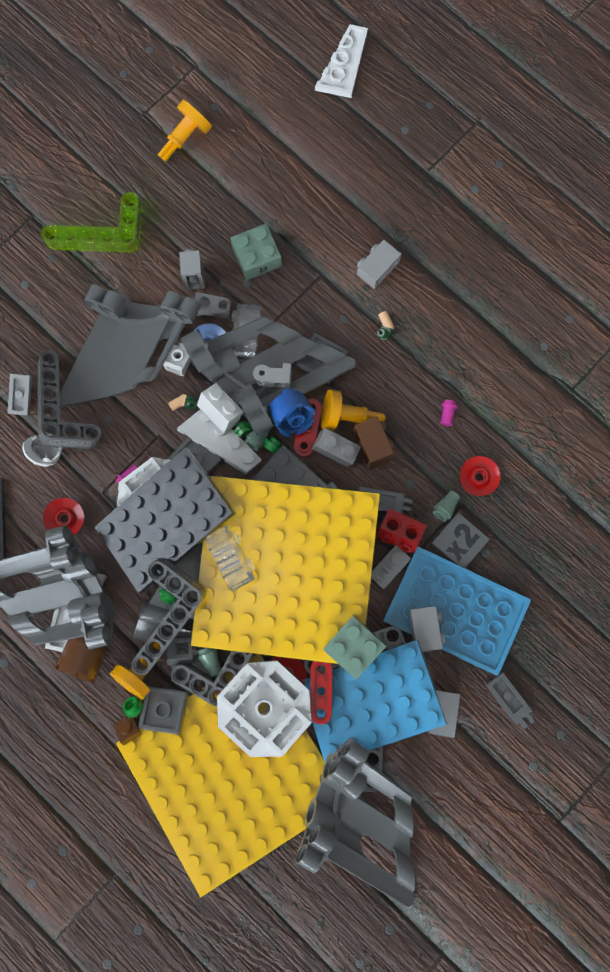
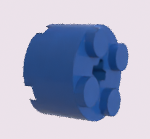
[267,388,315,437]

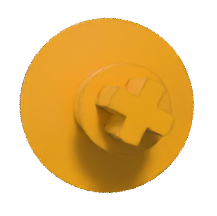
[158,99,212,162]
[321,390,385,431]
[110,642,161,700]

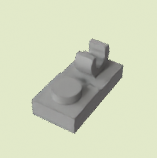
[8,374,32,416]
[371,546,411,589]

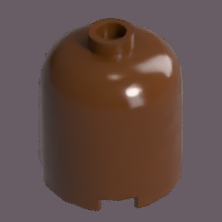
[54,637,106,684]

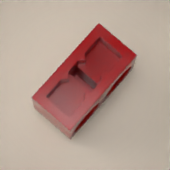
[376,508,427,553]

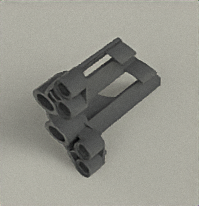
[180,316,356,435]
[0,525,116,650]
[295,738,415,908]

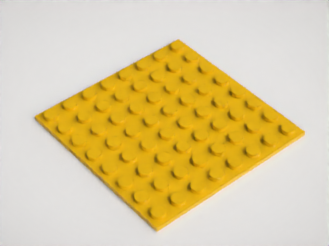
[191,476,380,664]
[116,654,325,898]

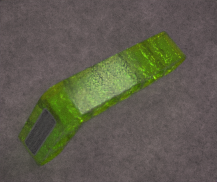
[41,192,142,252]

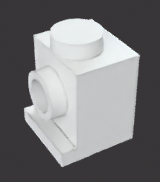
[163,343,191,377]

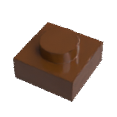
[114,717,142,746]

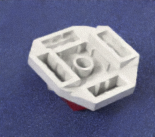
[217,660,312,757]

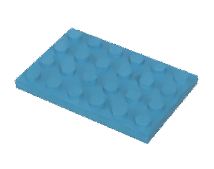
[383,547,531,676]
[302,640,447,761]

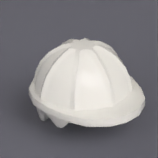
[22,434,62,467]

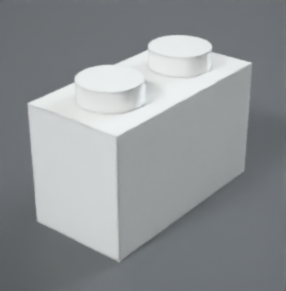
[197,383,243,433]

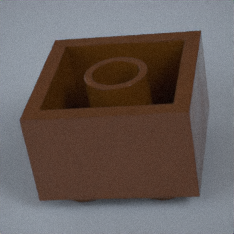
[353,416,395,471]

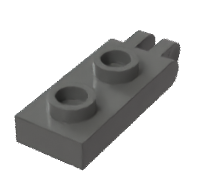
[359,487,413,514]
[485,672,535,729]

